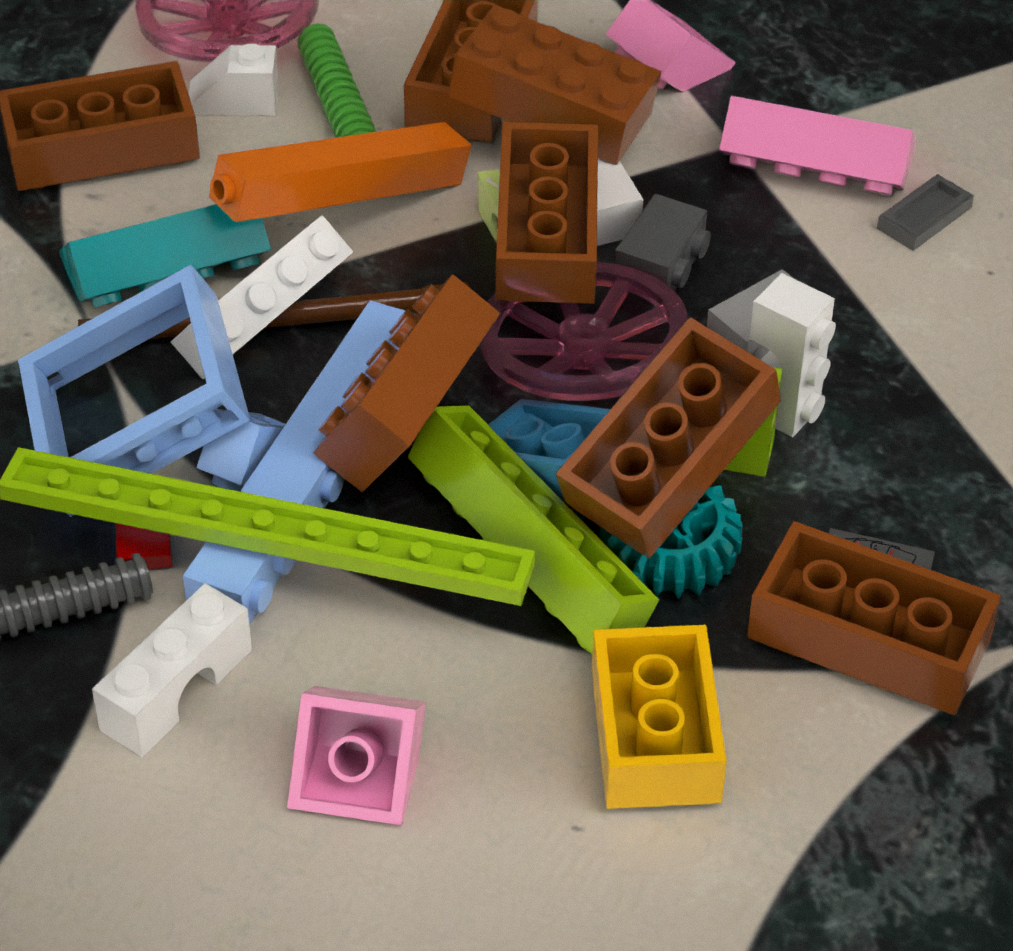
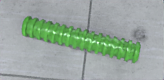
[297,23,377,138]

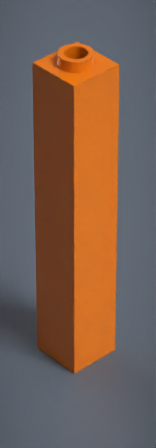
[209,122,472,222]

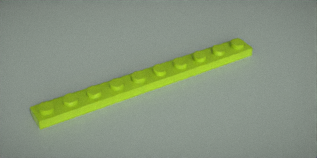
[0,447,535,606]

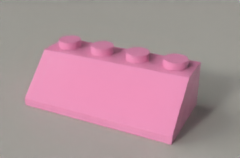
[719,96,917,195]

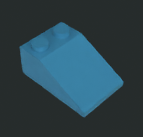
[488,399,611,520]

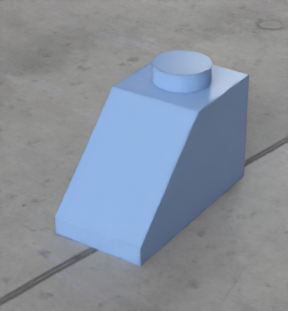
[196,409,286,491]

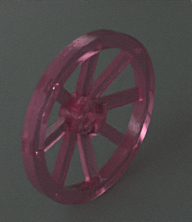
[135,0,319,62]
[480,262,688,401]

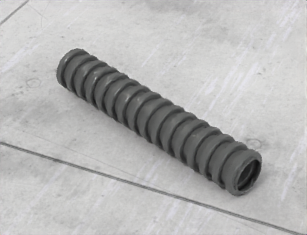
[0,553,153,641]

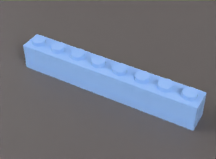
[183,300,415,625]

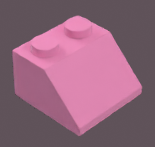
[606,0,736,92]
[287,686,426,825]

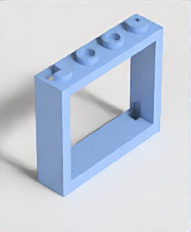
[18,265,250,517]

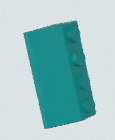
[59,204,271,308]

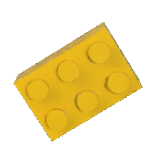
[592,625,727,809]

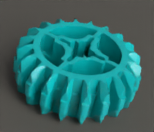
[599,486,743,599]

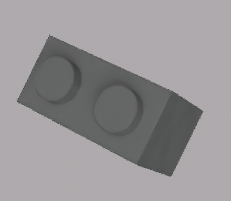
[614,193,711,303]

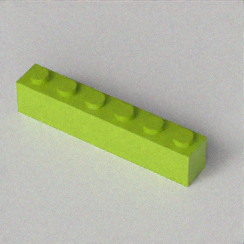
[408,406,659,654]

